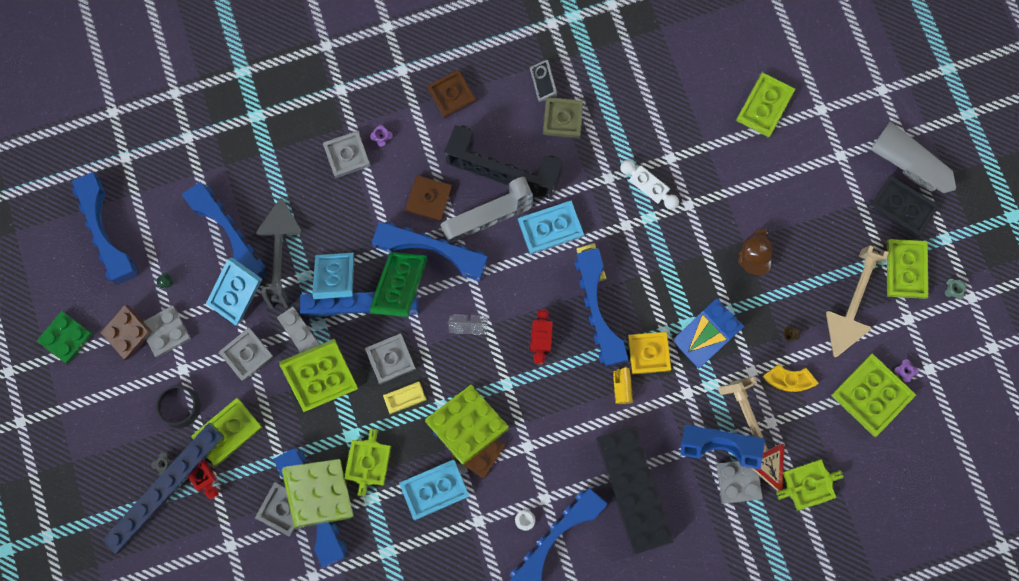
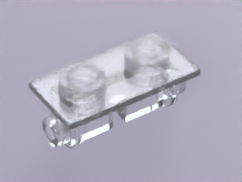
[448,314,488,335]

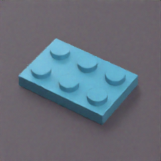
[518,201,584,255]
[312,253,354,299]
[206,257,262,325]
[399,460,470,520]

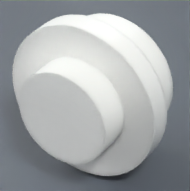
[515,510,535,530]

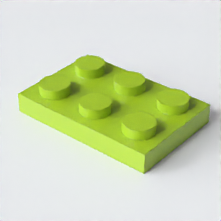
[736,73,795,137]
[887,239,928,299]
[191,398,263,467]

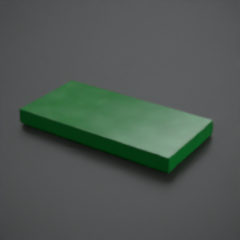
[370,252,427,317]

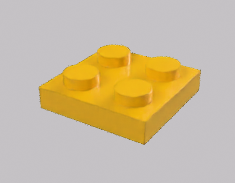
[628,332,671,374]

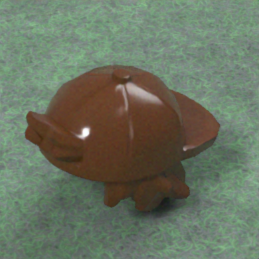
[738,229,773,276]

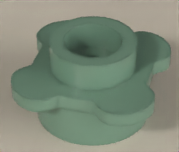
[945,279,966,300]

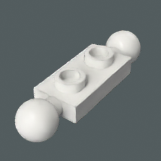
[620,160,679,210]

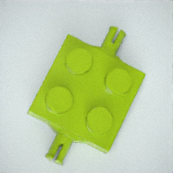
[344,429,391,497]
[776,459,843,511]

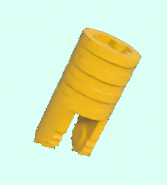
[613,367,633,404]

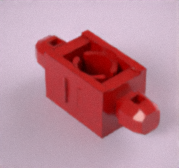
[530,309,553,364]
[188,459,219,500]

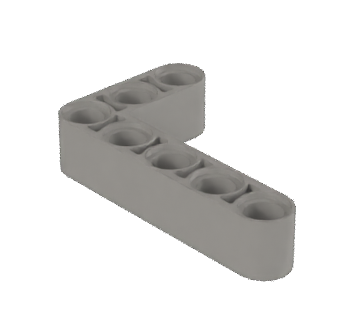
[441,177,533,243]

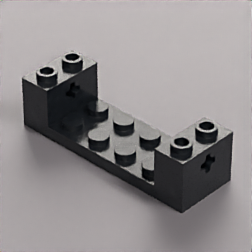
[444,125,563,200]

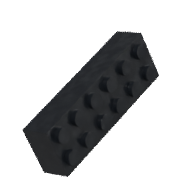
[596,426,673,555]

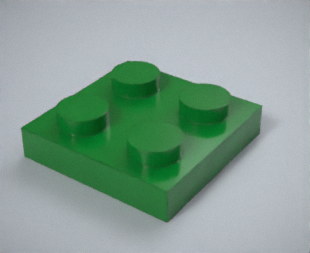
[37,311,93,364]

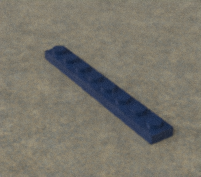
[102,423,225,554]

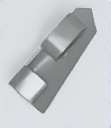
[870,122,956,193]

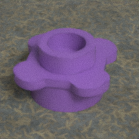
[370,125,393,147]
[894,359,919,383]

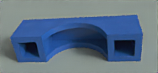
[680,425,765,470]

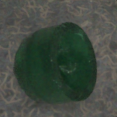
[157,272,174,289]

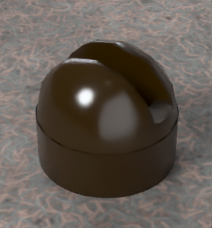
[784,326,801,341]

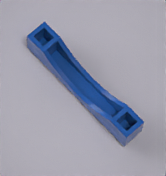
[72,172,139,285]
[182,182,266,278]
[372,221,488,282]
[574,248,628,367]
[300,292,419,318]
[273,448,348,568]
[510,488,607,581]

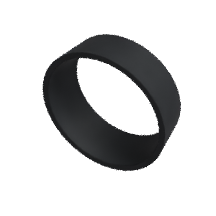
[156,386,201,428]

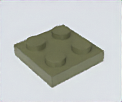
[543,98,583,138]

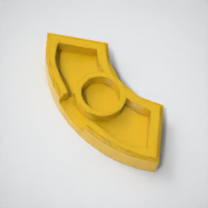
[762,364,818,392]

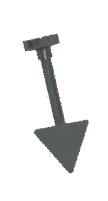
[256,198,302,308]

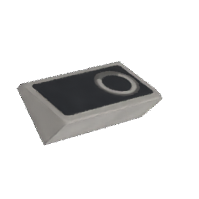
[530,60,557,102]

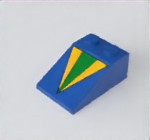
[672,299,744,369]

